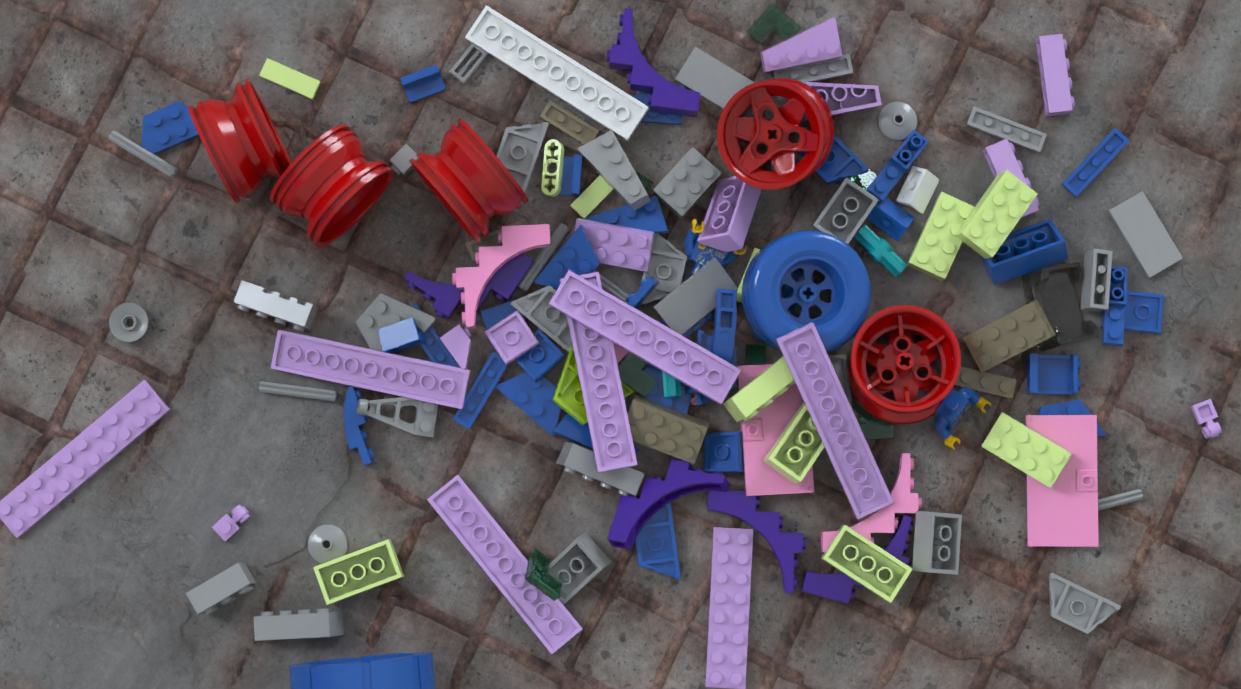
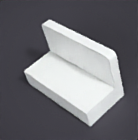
[896,166,939,214]

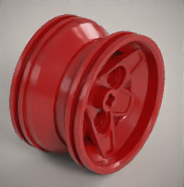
[188,78,291,204]
[717,78,834,189]
[409,118,529,243]
[270,124,394,248]
[848,305,961,425]

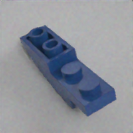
[866,130,929,203]
[1101,266,1128,347]
[711,289,737,364]
[344,386,375,466]

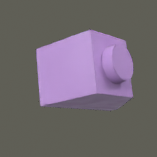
[440,325,472,369]

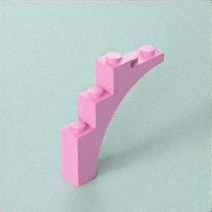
[452,224,551,329]
[821,453,922,552]

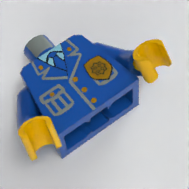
[685,219,747,275]
[934,387,991,449]

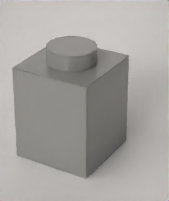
[390,144,418,176]

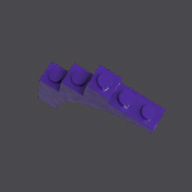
[606,8,700,117]
[404,253,534,319]
[607,459,730,550]
[707,490,806,593]
[800,515,914,603]

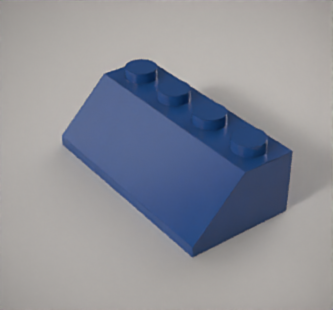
[980,219,1068,285]

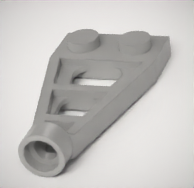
[357,397,438,438]

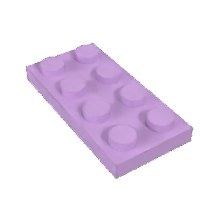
[575,218,654,272]

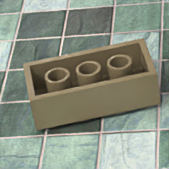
[963,300,1056,373]
[628,395,709,464]

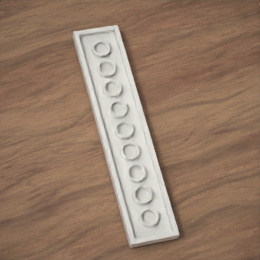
[465,5,649,141]

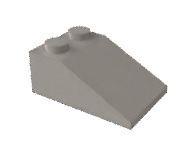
[539,532,611,604]

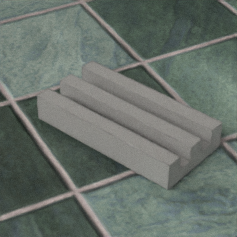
[449,43,489,85]

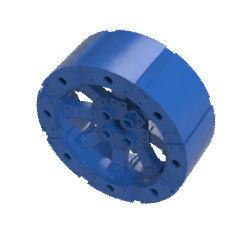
[289,652,436,689]

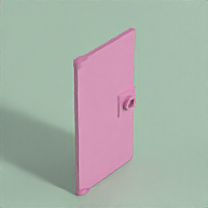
[737,364,815,496]
[1025,415,1099,547]

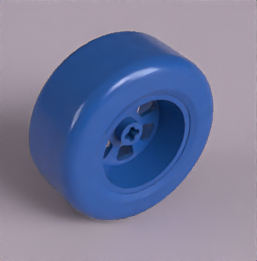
[742,230,871,353]

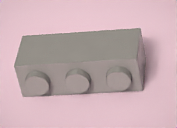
[1080,249,1113,312]

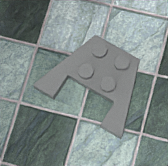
[356,293,437,351]

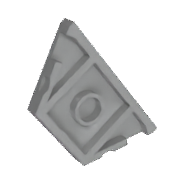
[496,122,549,193]
[640,233,688,305]
[510,285,572,352]
[1049,572,1121,634]

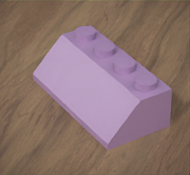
[697,176,762,252]

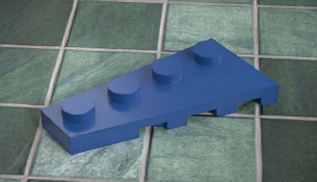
[584,195,669,234]

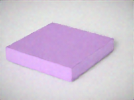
[485,310,539,365]

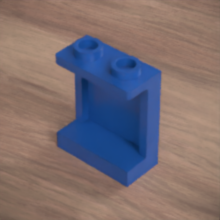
[1026,353,1081,395]

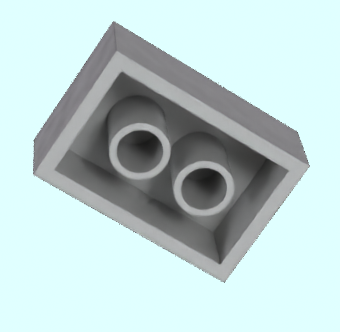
[653,147,722,220]
[811,177,879,244]
[912,511,962,575]
[186,562,256,615]

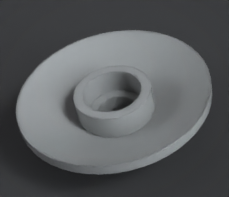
[878,102,917,140]
[109,303,149,342]
[308,525,348,564]

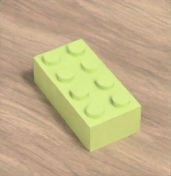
[955,170,1038,259]
[907,192,974,282]
[723,357,795,422]
[763,401,824,484]
[982,412,1073,488]
[821,525,912,603]
[313,539,404,605]

